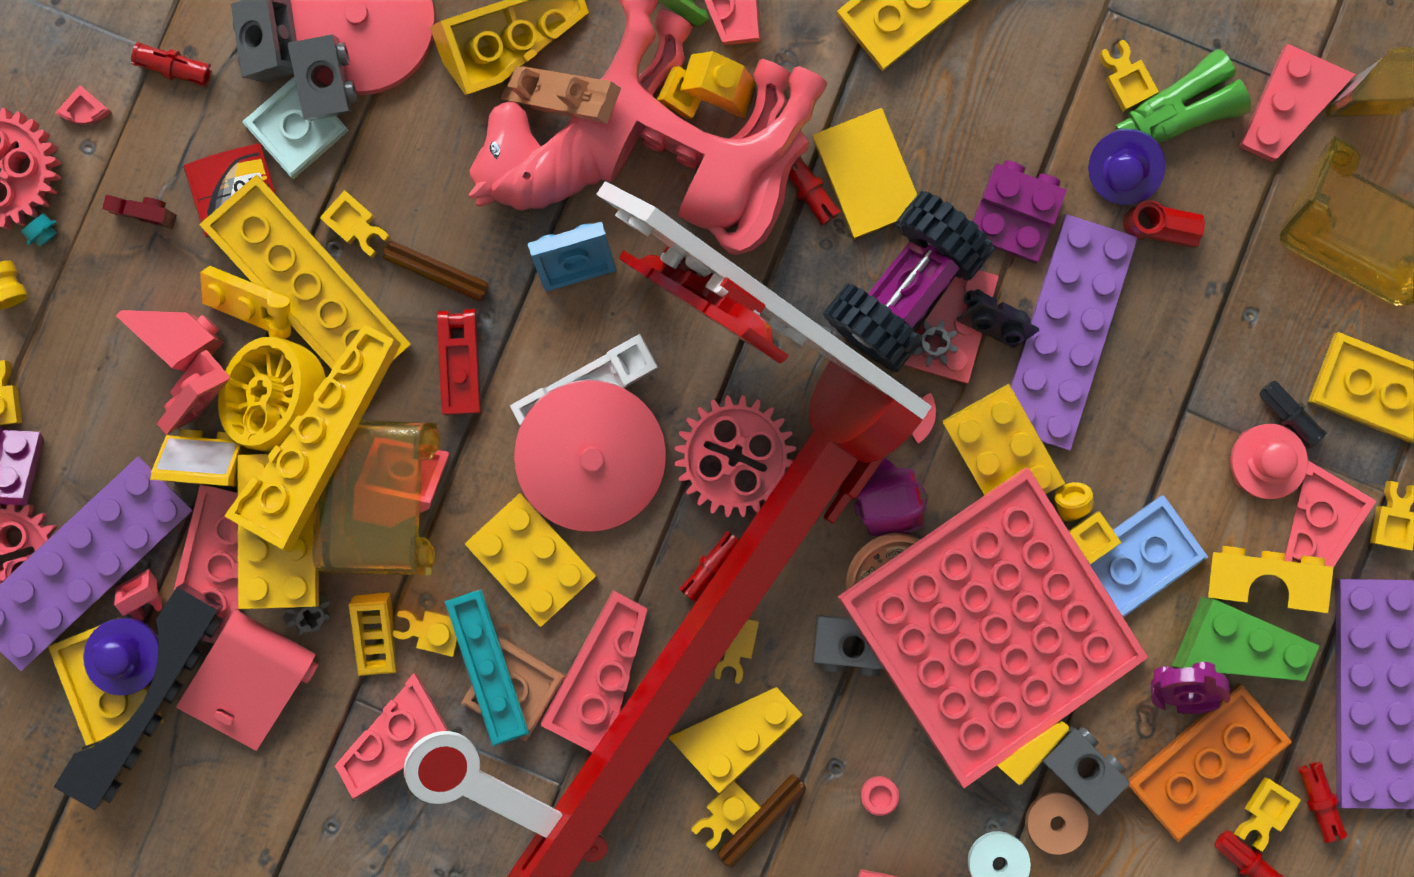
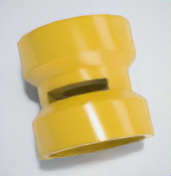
[0,260,29,310]

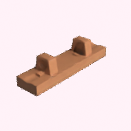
[500,66,621,124]

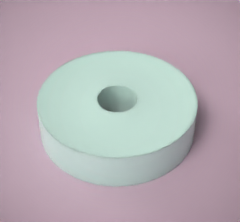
[968,831,1031,877]

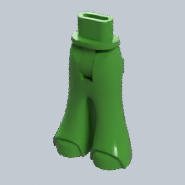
[1115,49,1252,143]

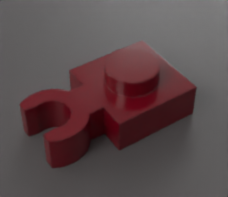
[102,195,177,229]

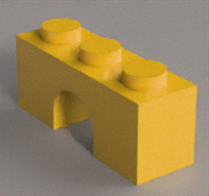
[1208,546,1333,613]

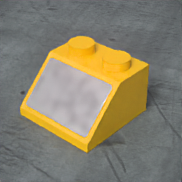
[150,429,251,487]

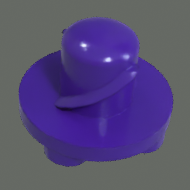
[1088,128,1166,205]
[83,618,159,695]

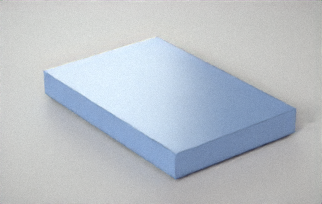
[1090,495,1208,617]

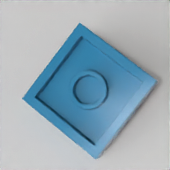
[528,222,617,292]

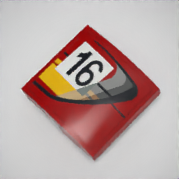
[183,143,276,238]

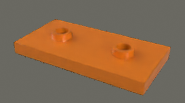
[1128,683,1292,842]

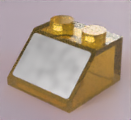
[1326,47,1414,118]

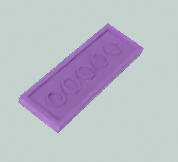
[1010,214,1138,451]
[0,456,193,671]
[1335,579,1414,809]

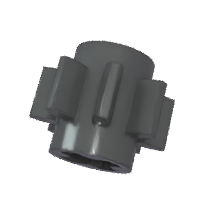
[913,320,959,367]
[283,593,331,635]

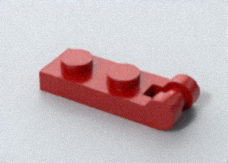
[437,309,481,415]

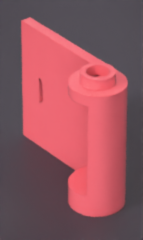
[176,609,318,751]

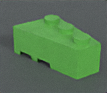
[1172,597,1319,681]

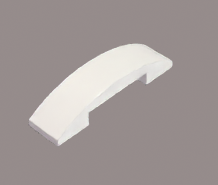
[510,334,659,425]

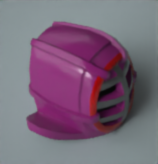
[854,457,928,537]

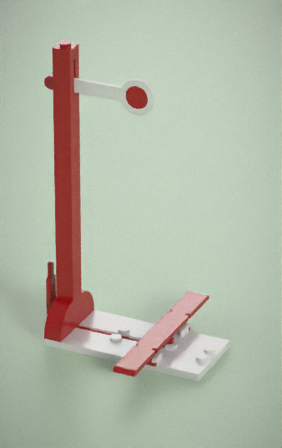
[404,181,932,877]

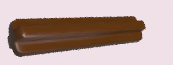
[382,241,489,301]
[718,774,806,868]

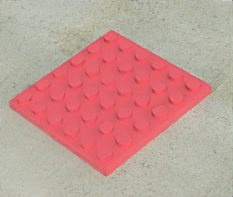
[837,468,1148,788]

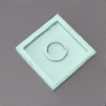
[242,77,349,179]

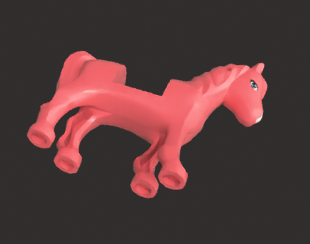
[468,0,827,255]

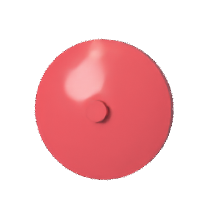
[290,0,436,95]
[514,380,666,532]

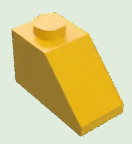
[680,51,756,118]

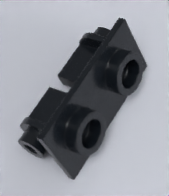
[956,289,1039,348]

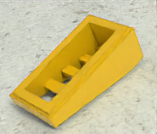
[349,593,397,676]
[997,720,1070,785]

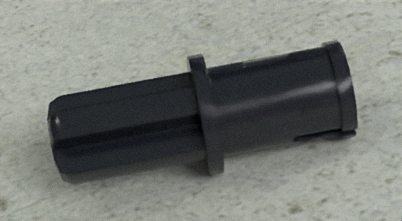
[1259,381,1327,449]

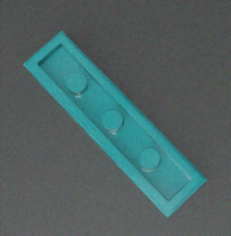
[445,589,530,746]

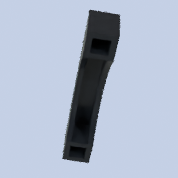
[54,583,224,811]

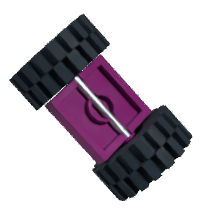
[823,191,995,372]

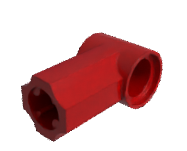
[1123,201,1205,248]

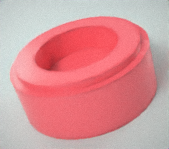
[860,776,899,816]

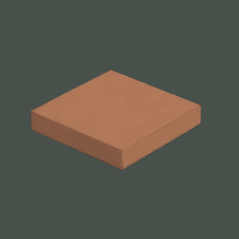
[461,637,566,742]

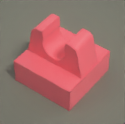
[114,569,162,621]

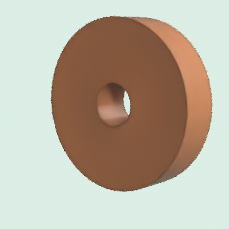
[1025,791,1089,855]

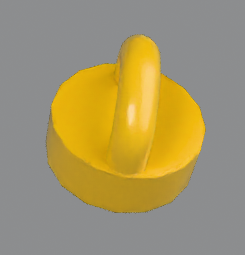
[1055,482,1094,522]

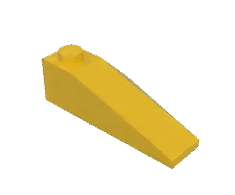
[430,0,589,95]

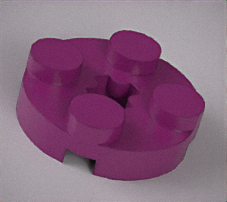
[1150,662,1230,714]

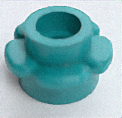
[21,213,57,247]

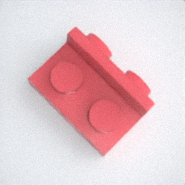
[156,350,230,435]

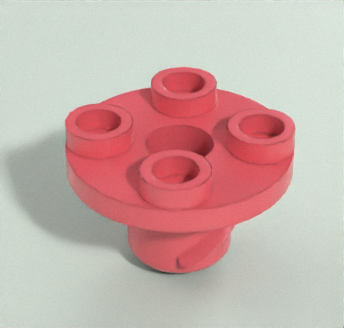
[1230,424,1308,499]

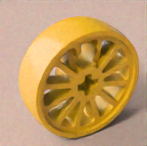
[218,337,326,453]

